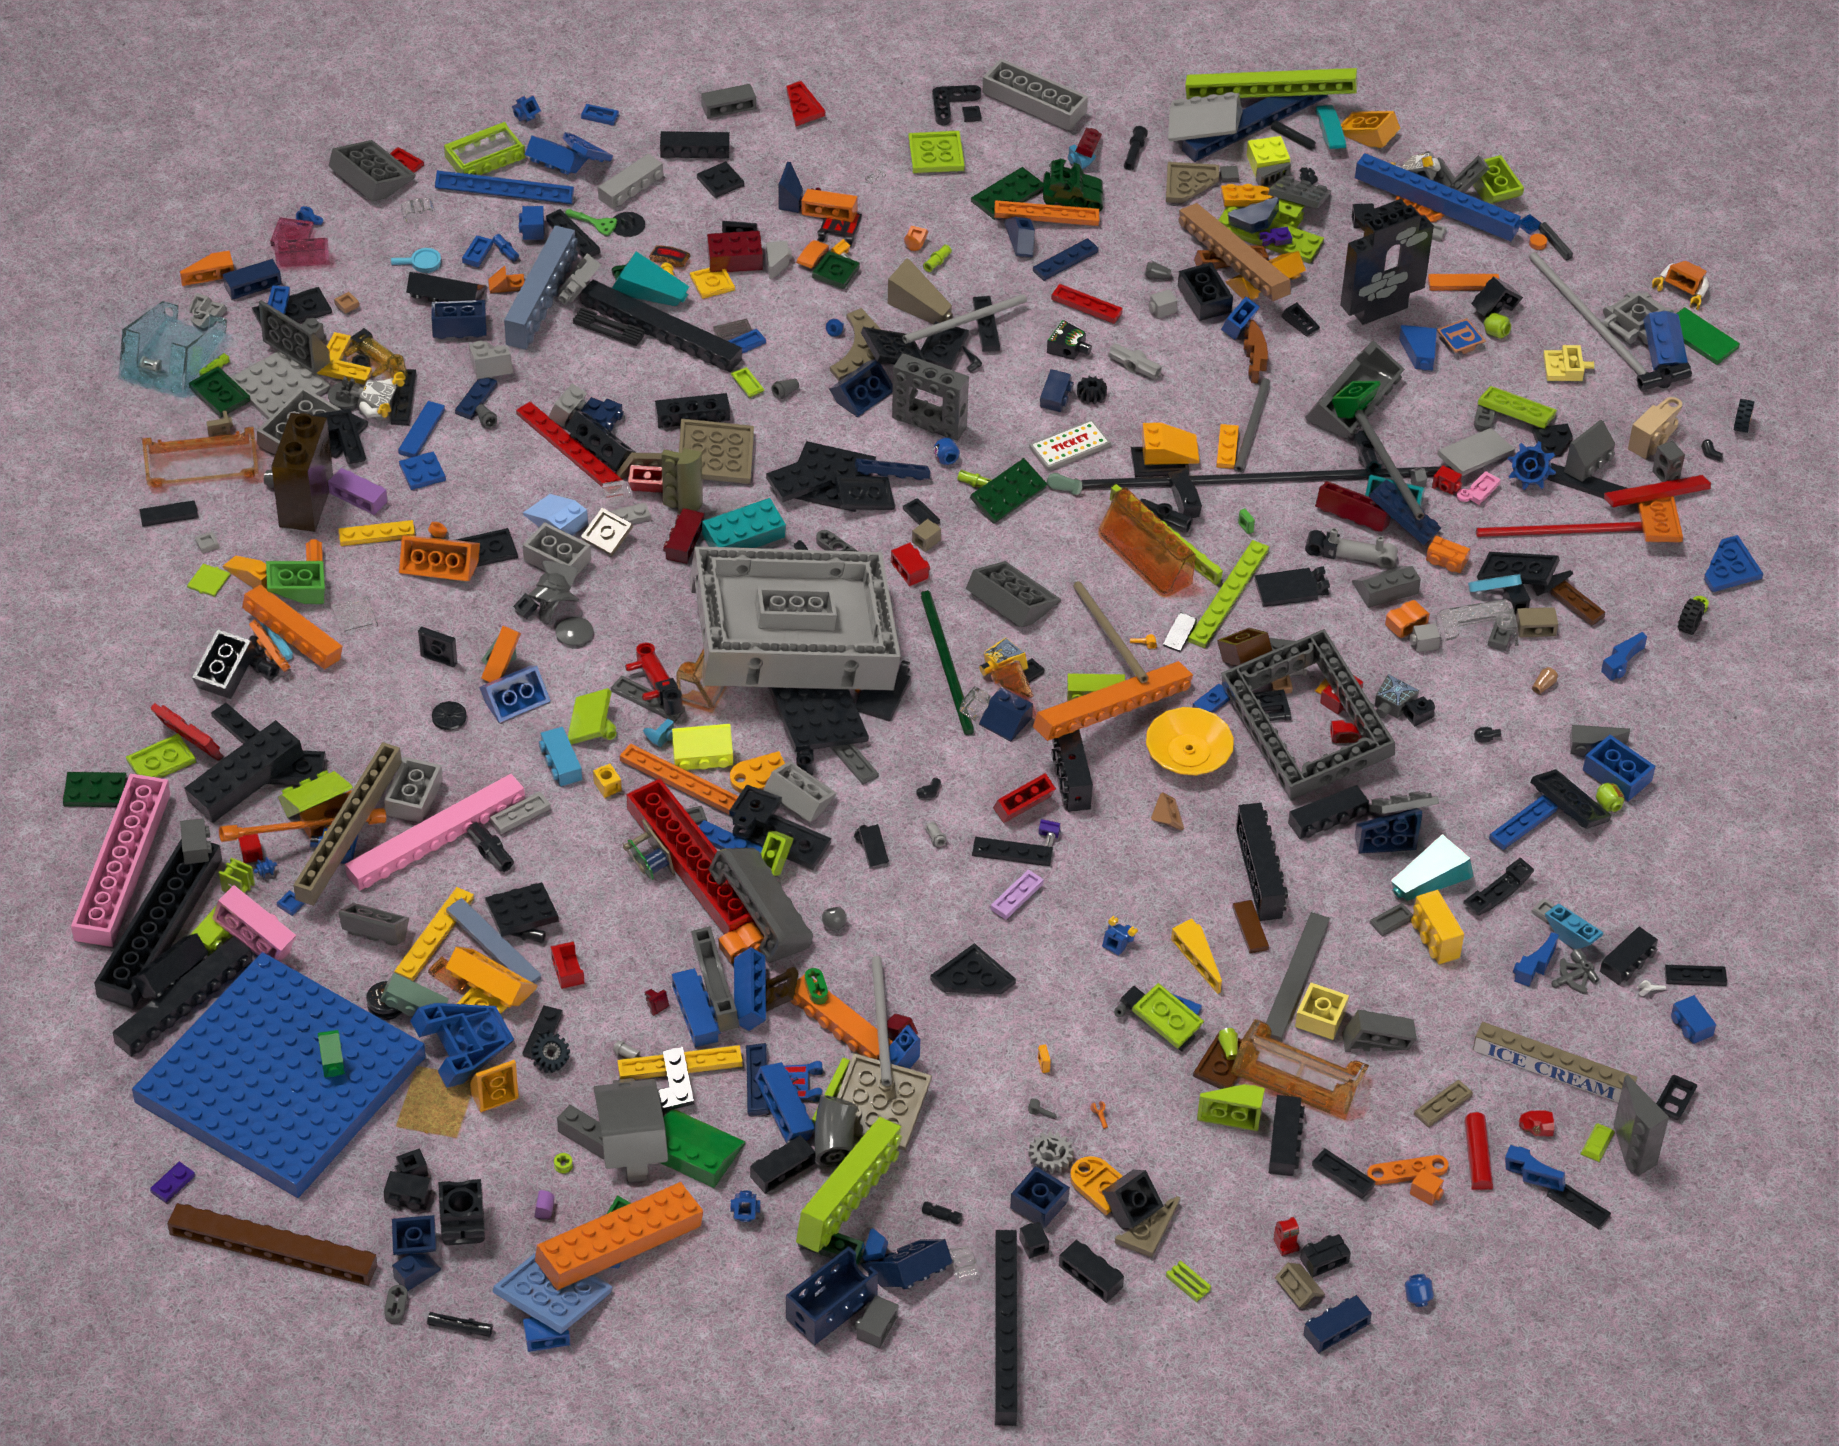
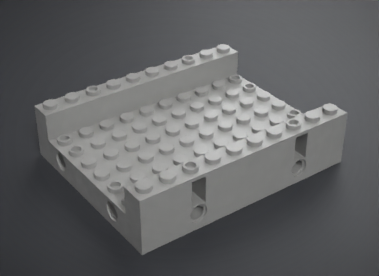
[689,547,900,690]

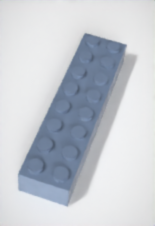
[504,226,578,350]

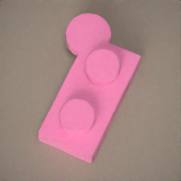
[1457,471,1501,505]

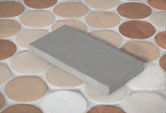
[1437,428,1515,476]

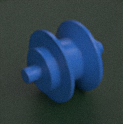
[253,857,277,879]

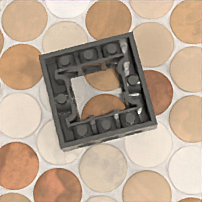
[892,353,969,441]

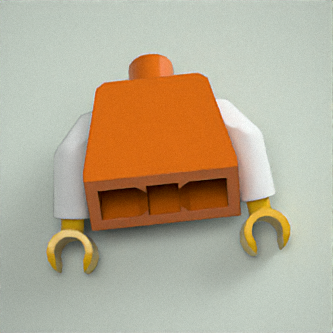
[1652,261,1709,310]

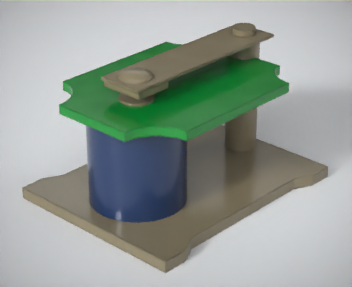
[623,819,676,880]

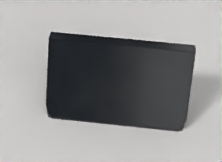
[722,221,758,233]

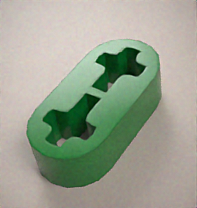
[805,968,828,1004]

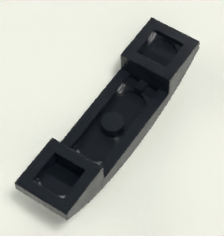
[1463,857,1534,915]

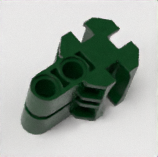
[1043,158,1103,212]

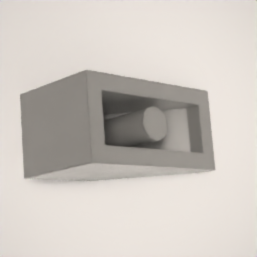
[766,241,792,279]

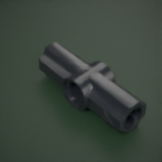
[1636,362,1692,390]
[1354,430,1382,474]
[1139,498,1193,532]
[467,822,514,872]

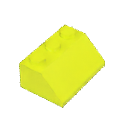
[672,724,733,771]

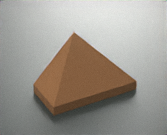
[1151,792,1185,830]

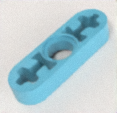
[1468,574,1522,592]

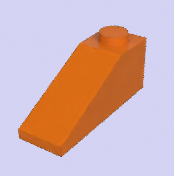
[180,250,234,286]

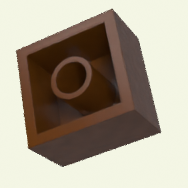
[1217,627,1272,666]

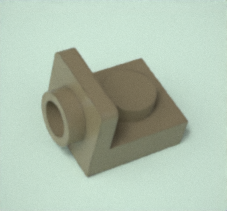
[206,411,233,439]

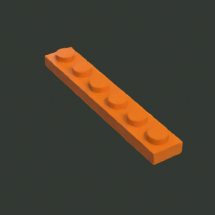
[994,200,1099,226]

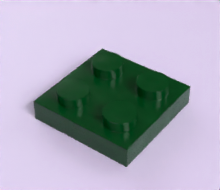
[812,251,860,289]

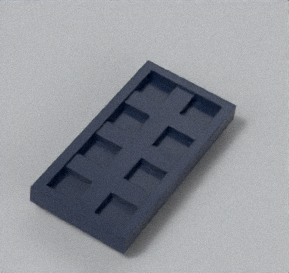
[1369,479,1441,545]

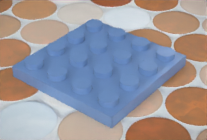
[492,1253,613,1334]

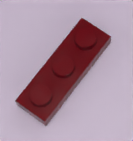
[1075,127,1102,158]

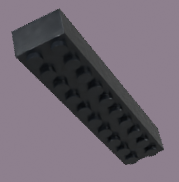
[94,838,222,1009]

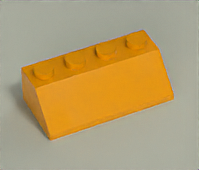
[1225,251,1306,300]
[446,946,538,1008]

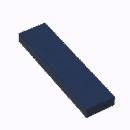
[746,1043,769,1116]

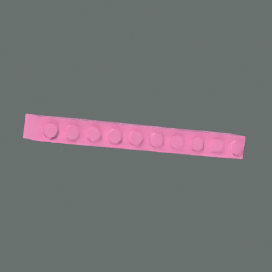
[345,774,525,891]

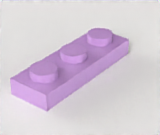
[991,869,1044,920]

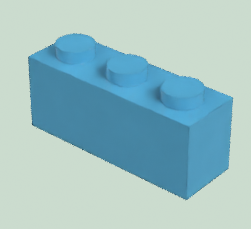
[539,726,582,786]

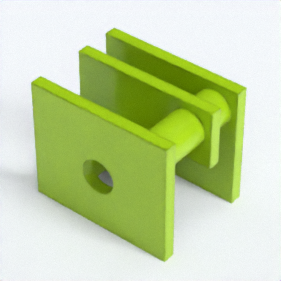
[1273,198,1305,228]
[219,857,255,893]

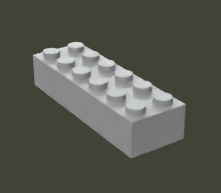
[982,59,1088,131]

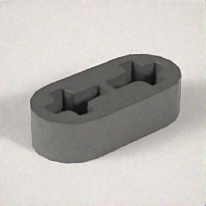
[384,1285,408,1324]

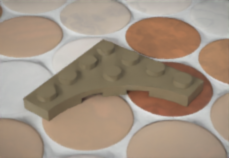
[830,308,880,381]

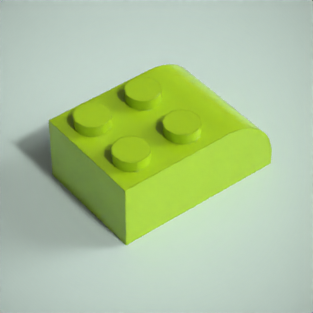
[1473,155,1524,204]

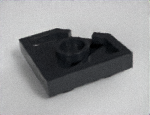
[1532,423,1573,457]

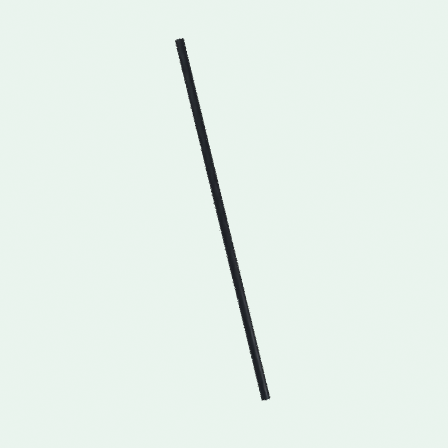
[1082,466,1455,489]

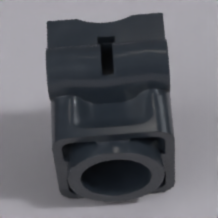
[438,1179,485,1246]

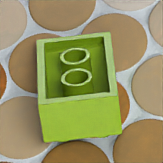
[1197,1084,1265,1131]

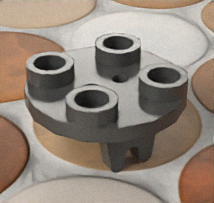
[328,377,361,410]

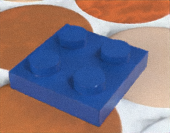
[399,451,446,490]

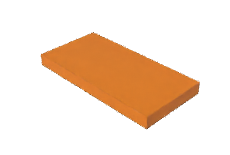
[1637,496,1683,542]

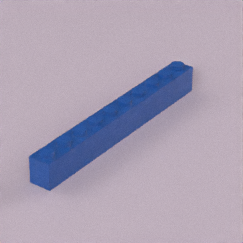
[1355,153,1521,242]

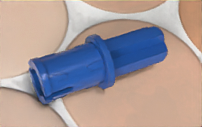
[492,234,519,261]

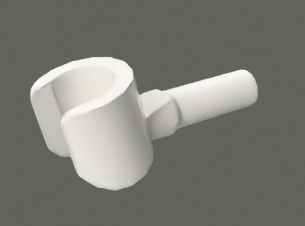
[1637,980,1666,996]

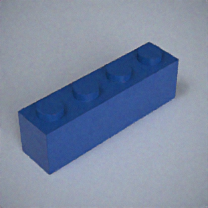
[734,947,766,1031]
[672,968,721,1048]
[755,1062,815,1143]

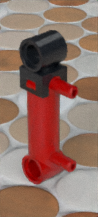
[625,642,683,715]

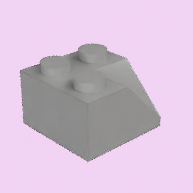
[469,341,513,379]

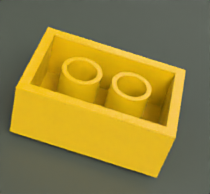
[1411,890,1464,965]

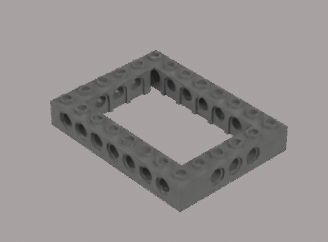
[1221,629,1395,800]

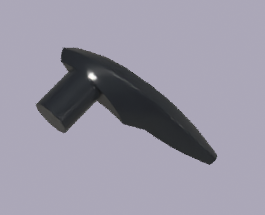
[963,346,982,373]

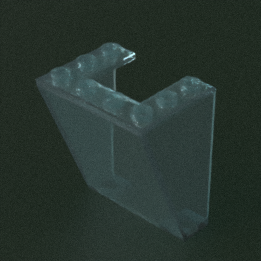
[118,301,227,398]

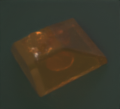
[991,660,1034,698]

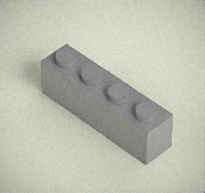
[598,154,663,209]

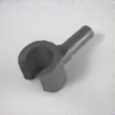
[1028,1098,1056,1119]

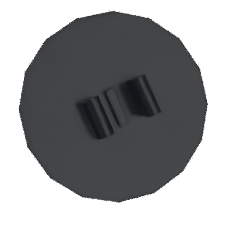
[613,212,645,237]

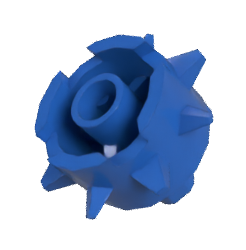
[1507,441,1556,490]

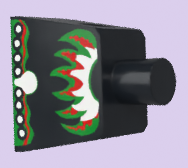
[1047,320,1092,360]

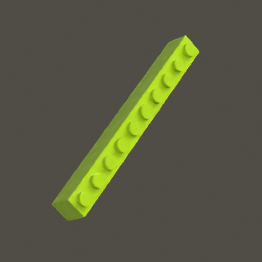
[1185,68,1358,99]

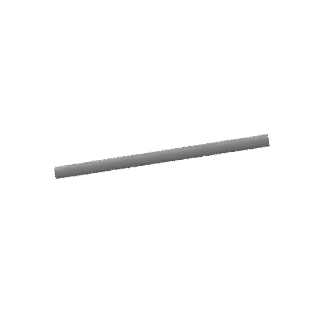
[872,956,892,1086]

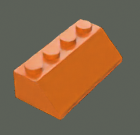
[399,535,480,581]

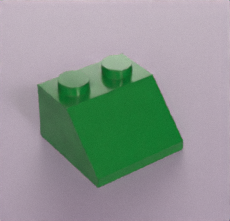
[1332,381,1381,419]

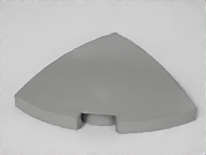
[189,293,227,328]

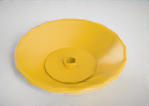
[1146,707,1234,776]

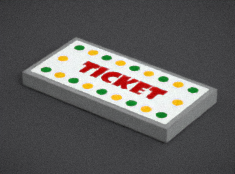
[1029,419,1111,472]

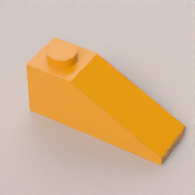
[222,555,267,589]

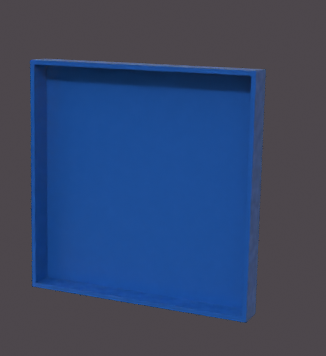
[132,952,426,1198]

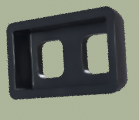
[1656,1075,1697,1120]

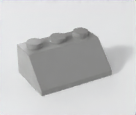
[763,761,837,822]

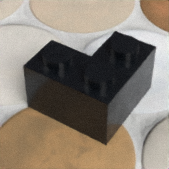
[1471,276,1523,318]

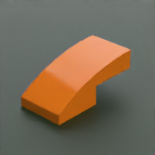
[796,240,829,268]

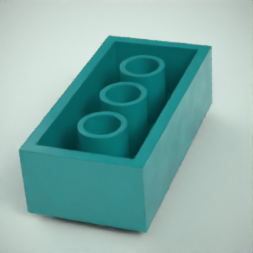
[702,498,786,548]

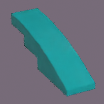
[1316,105,1346,149]

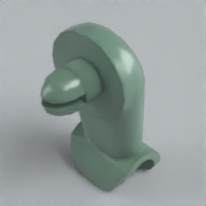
[1047,473,1082,495]

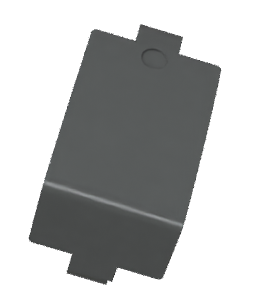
[593,1078,668,1183]

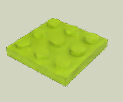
[908,131,965,173]

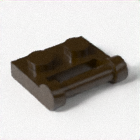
[766,967,799,1012]

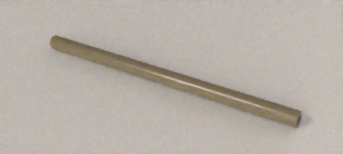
[1073,581,1149,683]

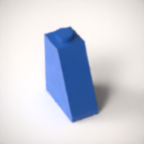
[1399,325,1437,371]

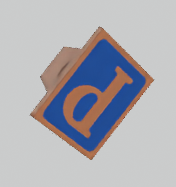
[1437,318,1486,354]

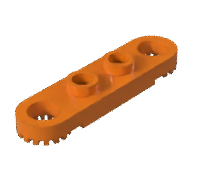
[249,619,291,672]
[1367,1155,1449,1185]

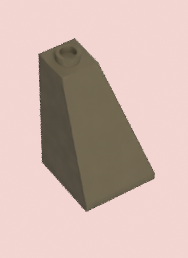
[888,258,953,324]

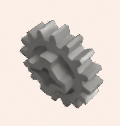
[1028,1131,1074,1174]

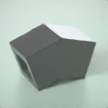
[1410,467,1427,487]

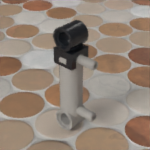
[1305,528,1398,569]

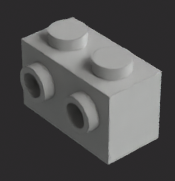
[548,383,587,427]

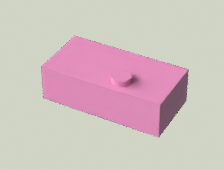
[212,885,296,962]

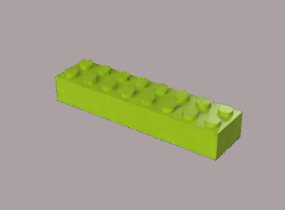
[796,1116,902,1252]

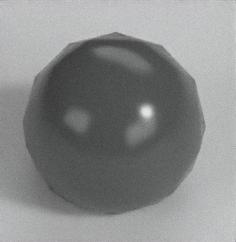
[822,907,847,931]

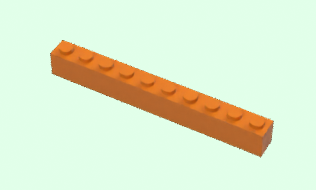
[1033,661,1193,741]

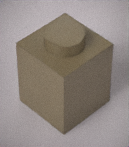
[912,519,941,552]

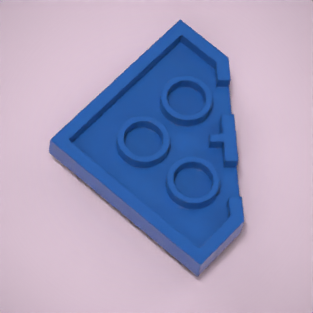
[562,132,613,162]
[1704,535,1763,592]

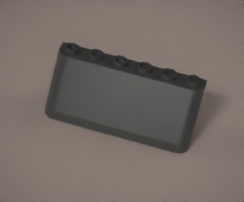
[1305,340,1405,438]
[708,848,813,963]

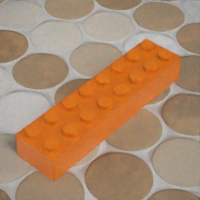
[535,1182,703,1290]

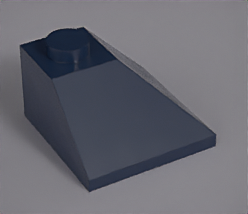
[778,161,803,213]

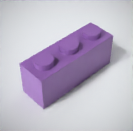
[328,468,387,515]

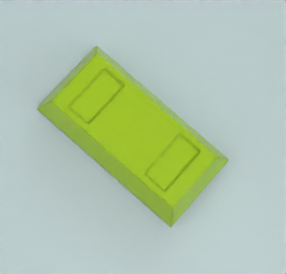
[731,367,764,398]
[1580,1123,1615,1162]

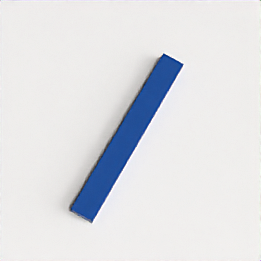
[435,170,574,204]

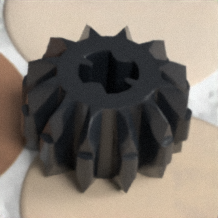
[1077,375,1107,405]

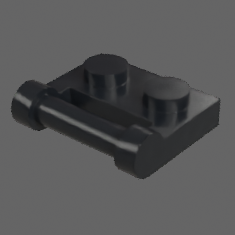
[1253,689,1291,721]

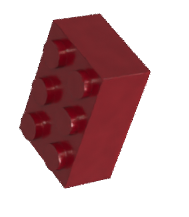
[707,231,763,272]

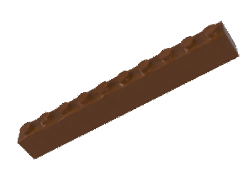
[167,1203,378,1286]

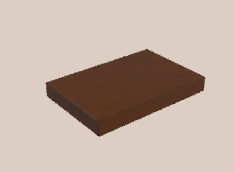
[1193,1030,1257,1089]

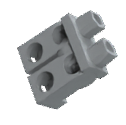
[557,254,601,305]

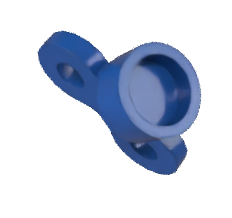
[296,206,324,225]

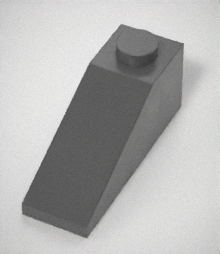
[1570,725,1630,756]

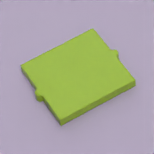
[187,563,231,597]

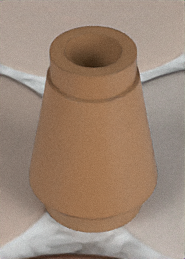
[1532,667,1558,695]

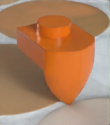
[904,226,928,251]

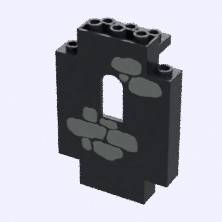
[1340,199,1434,325]

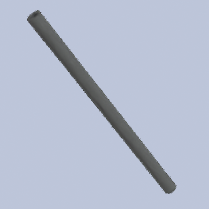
[1355,410,1424,520]

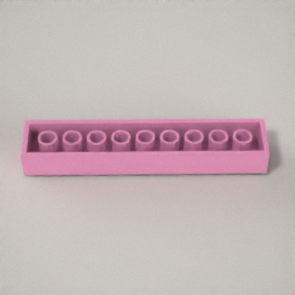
[71,774,171,947]

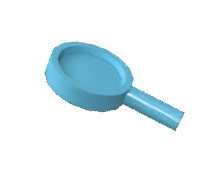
[391,248,441,273]

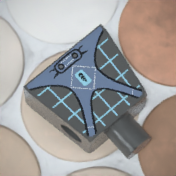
[1374,674,1419,718]

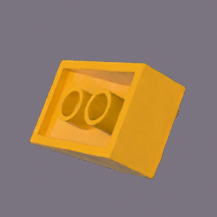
[1341,111,1400,148]
[1142,423,1199,465]
[470,1060,519,1113]

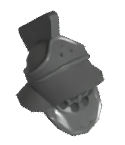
[527,560,579,624]

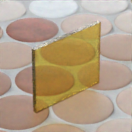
[396,1066,474,1138]

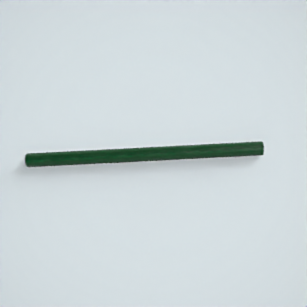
[921,590,974,735]

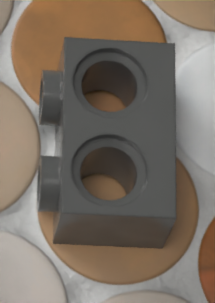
[1652,440,1685,482]

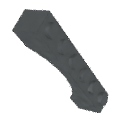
[691,926,739,1032]

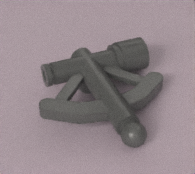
[1551,948,1600,994]

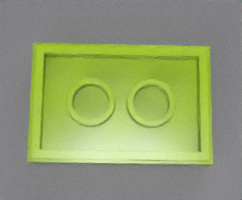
[568,688,612,745]
[126,734,196,778]
[1132,983,1204,1049]

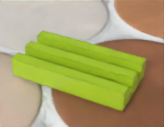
[1166,1260,1211,1302]

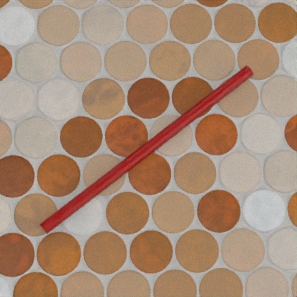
[1476,522,1643,537]

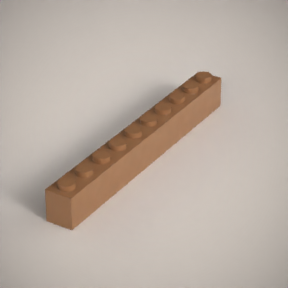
[1178,203,1291,301]

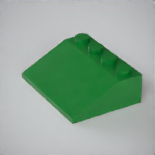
[660,1109,745,1188]

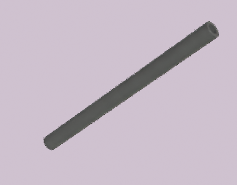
[1234,378,1270,472]

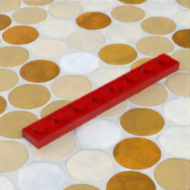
[516,401,624,494]

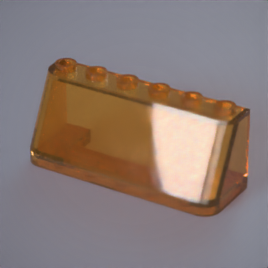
[1098,487,1196,597]

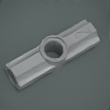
[1108,343,1162,380]

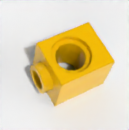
[593,764,622,798]

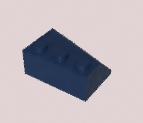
[1355,808,1423,854]

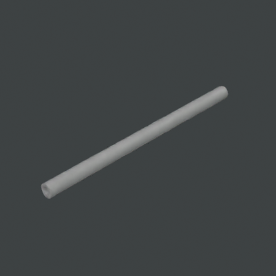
[903,294,1027,344]

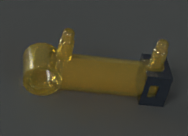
[344,328,407,378]

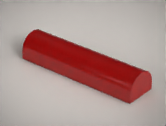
[1464,1112,1493,1190]

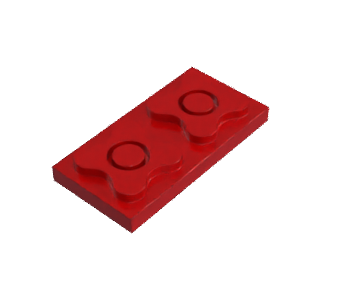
[151,703,223,761]

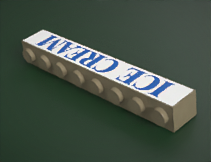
[1473,1021,1638,1103]

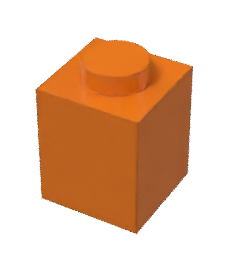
[1410,1169,1444,1206]

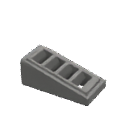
[1256,162,1291,187]

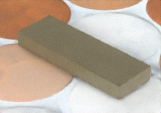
[1414,1079,1473,1128]

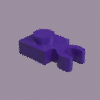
[1259,227,1293,246]

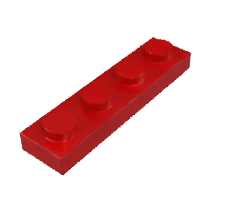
[1051,284,1123,324]

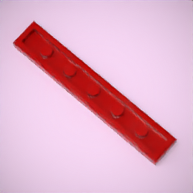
[1604,475,1711,507]

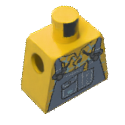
[979,638,1028,679]

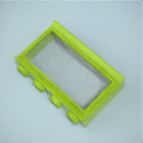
[444,122,525,175]

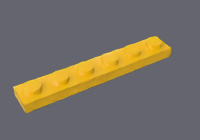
[394,887,474,981]
[617,1045,743,1080]

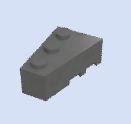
[1342,1010,1417,1052]

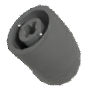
[814,1095,858,1167]

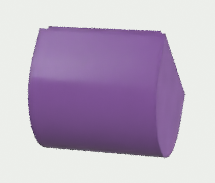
[534,1190,555,1219]

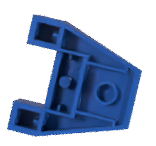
[410,1003,514,1088]

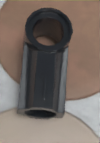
[796,749,814,776]

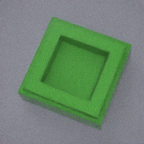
[1238,508,1255,534]

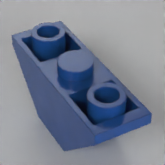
[878,1025,921,1069]

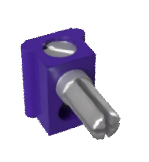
[1039,819,1061,847]

